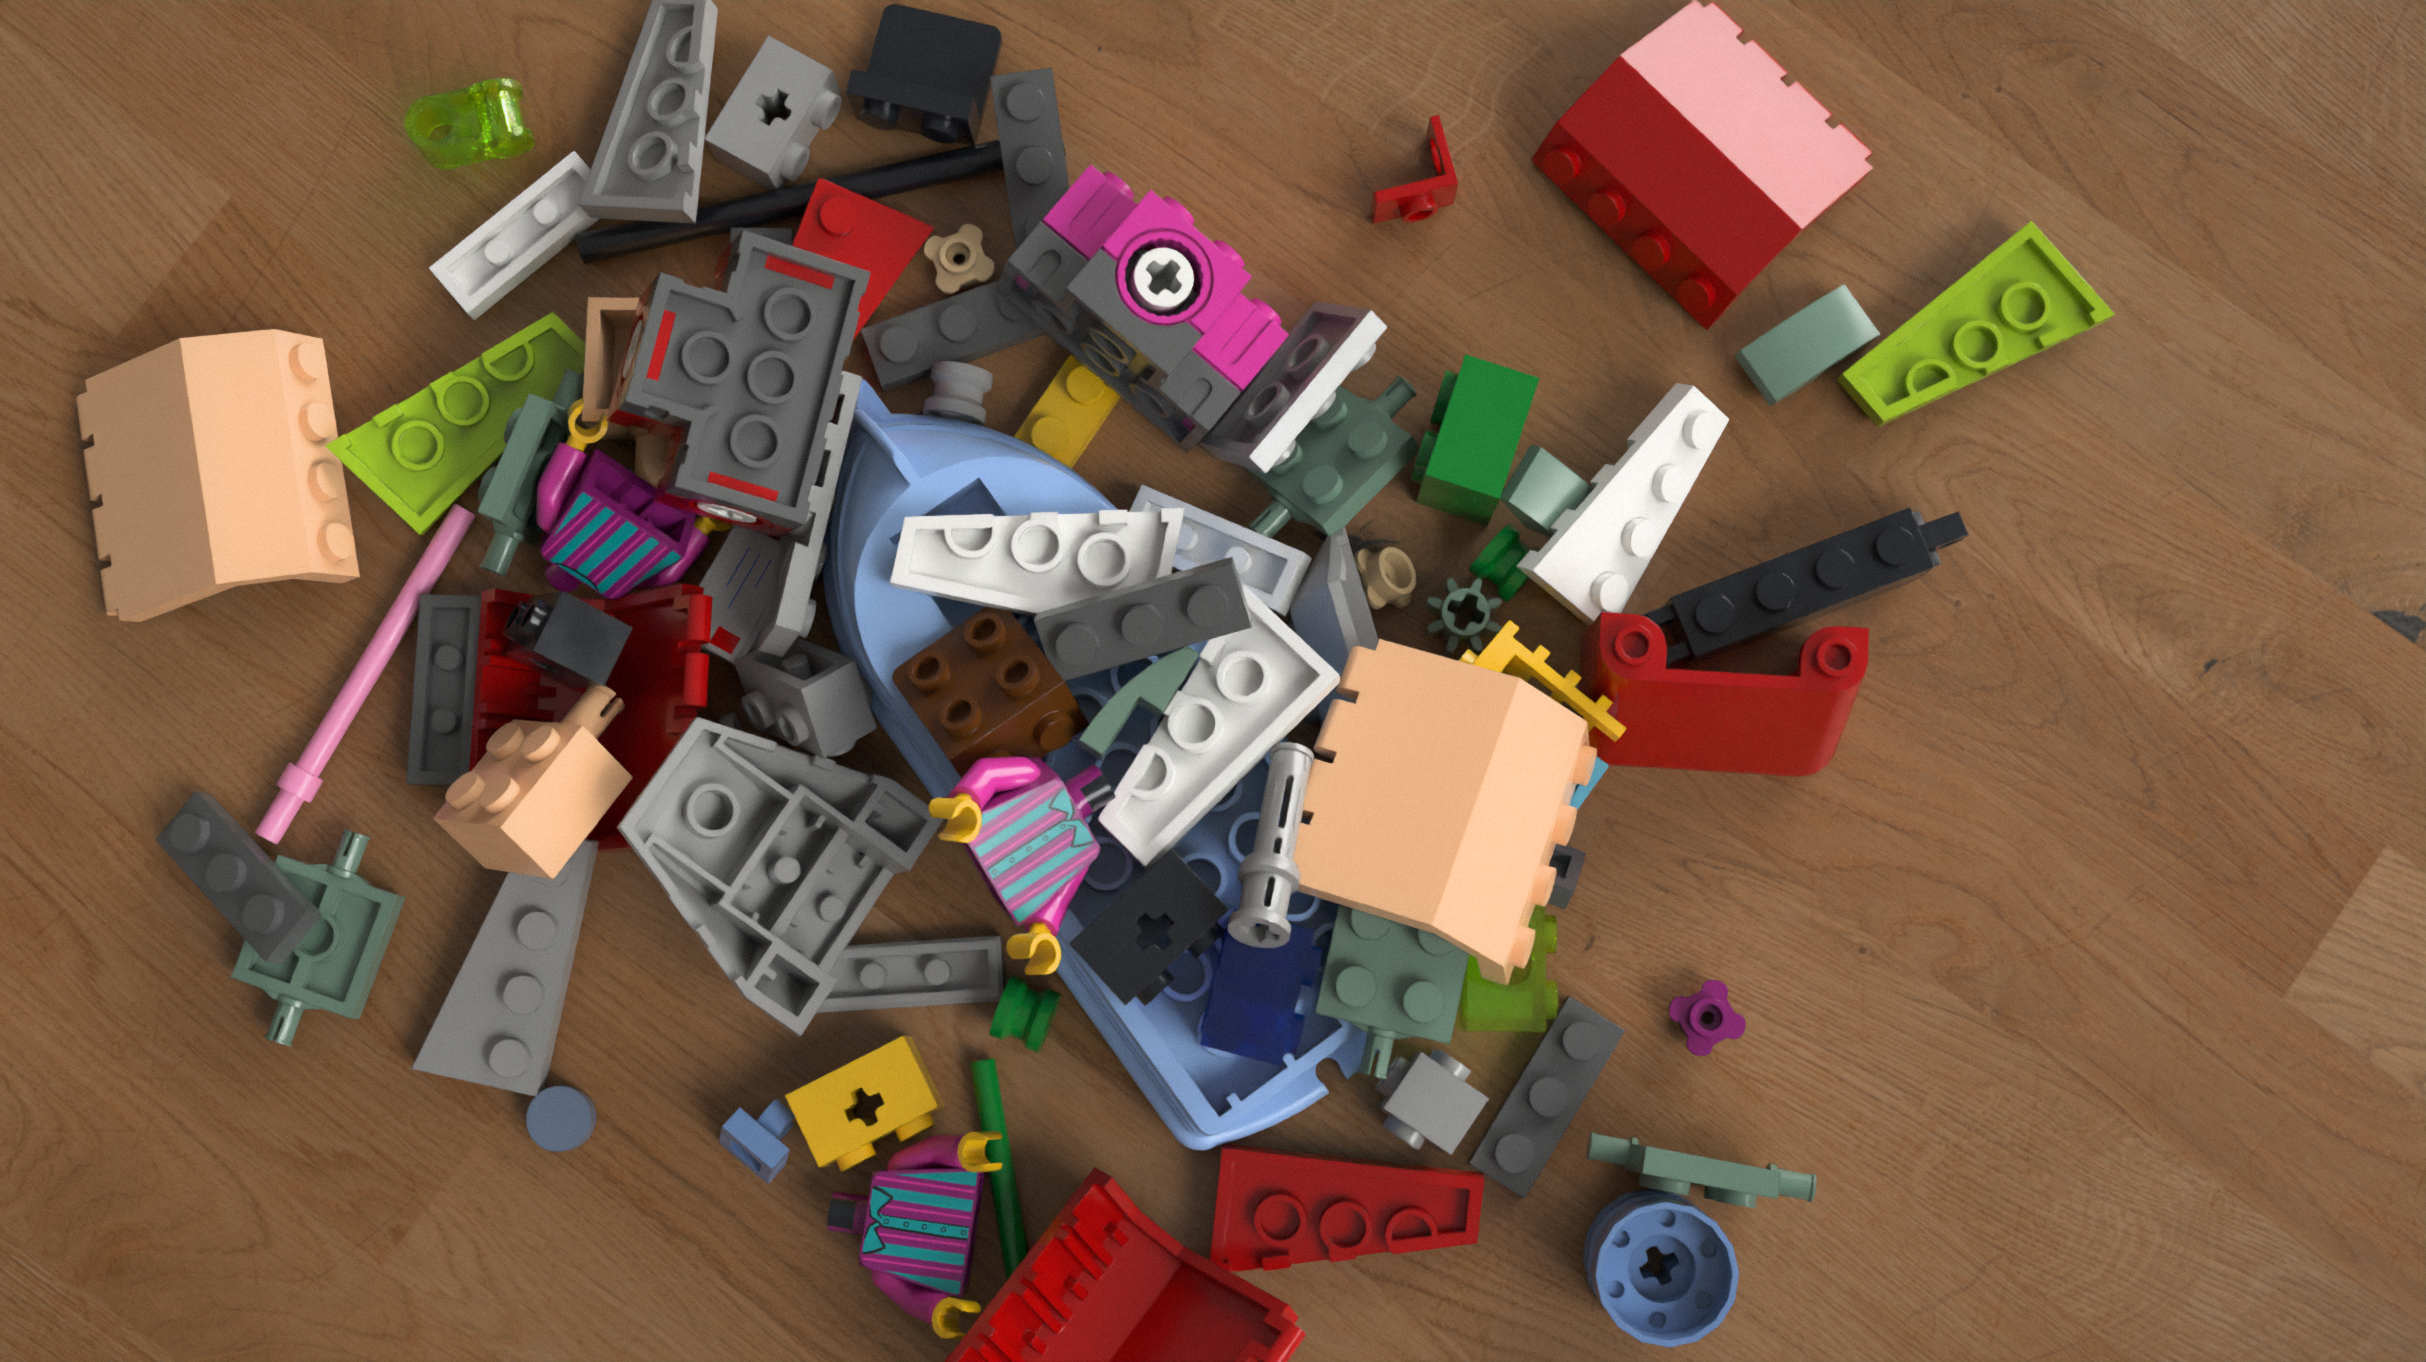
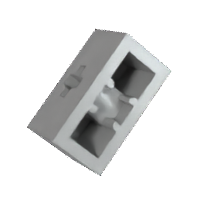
[704,35,842,190]

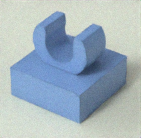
[719,1099,795,1184]

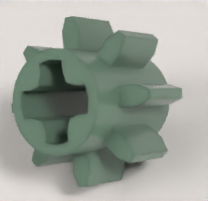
[1425,578,1502,656]

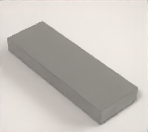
[816,936,1005,1013]

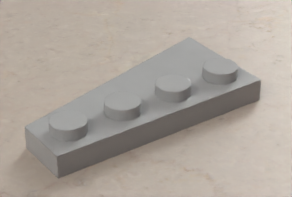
[758,370,862,657]

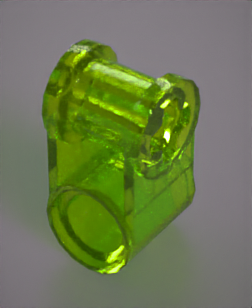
[404,78,535,170]

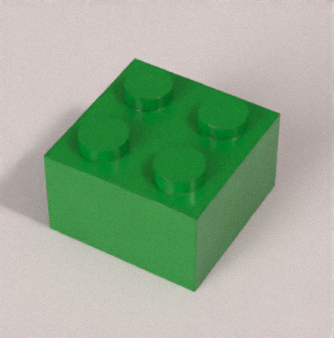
[1410,354,1540,526]

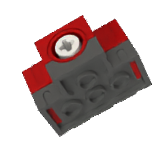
[606,230,871,538]

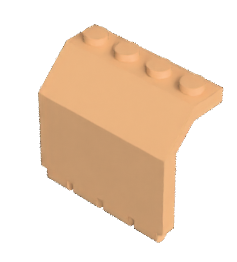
[76,329,360,622]
[1293,639,1597,986]

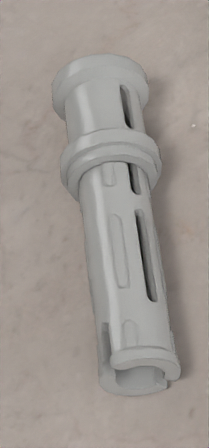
[1228,742,1314,948]

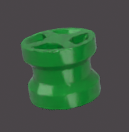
[1468,523,1541,603]
[989,975,1062,1054]

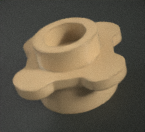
[924,224,995,294]
[1354,547,1416,609]

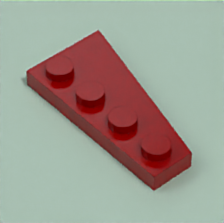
[791,177,935,340]
[1210,1143,1485,1272]

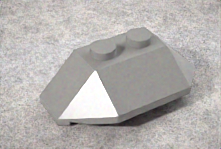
[1287,526,1379,729]

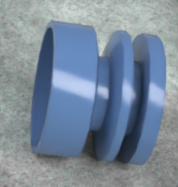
[1582,1188,1739,1347]

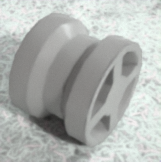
[923,361,994,426]

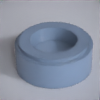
[526,1086,596,1152]

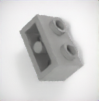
[734,637,877,758]
[1375,1049,1489,1155]

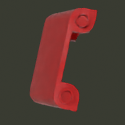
[1578,612,1869,777]

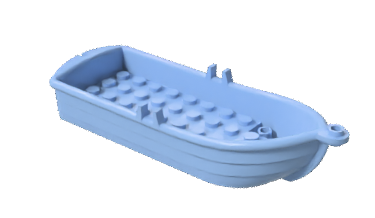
[822,378,1379,1151]

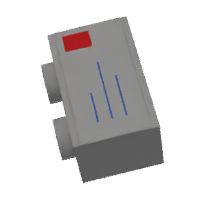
[699,525,814,668]

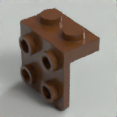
[892,607,1089,778]

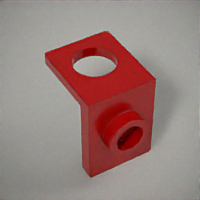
[1370,115,1458,224]

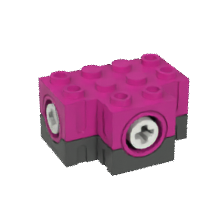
[995,164,1289,453]

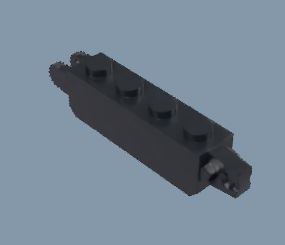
[1641,508,1969,668]

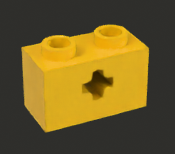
[785,1035,945,1172]

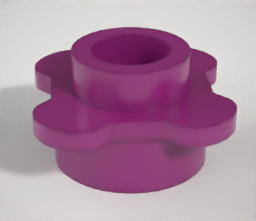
[1668,980,1746,1056]

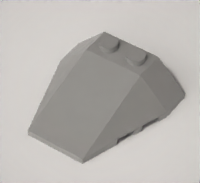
[617,717,944,1036]

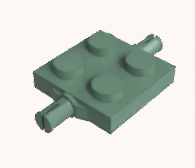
[477,369,584,577]
[1245,375,1420,538]
[231,829,406,1046]
[1315,904,1469,1079]
[1586,1132,1817,1209]

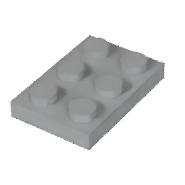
[1199,301,1387,474]

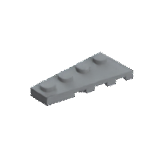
[578,0,718,224]
[411,838,599,1096]

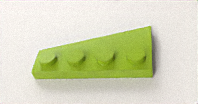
[1837,221,2115,427]
[325,312,586,535]

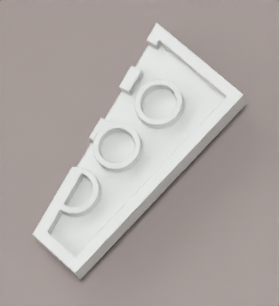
[1516,383,1730,627]
[890,508,1185,617]
[1098,585,1341,871]

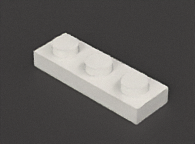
[429,151,600,320]
[1129,485,1312,617]

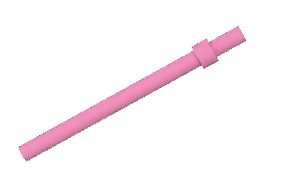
[255,504,476,844]

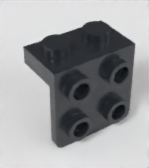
[846,4,1003,146]

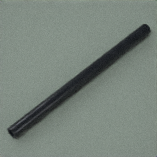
[576,139,1066,264]

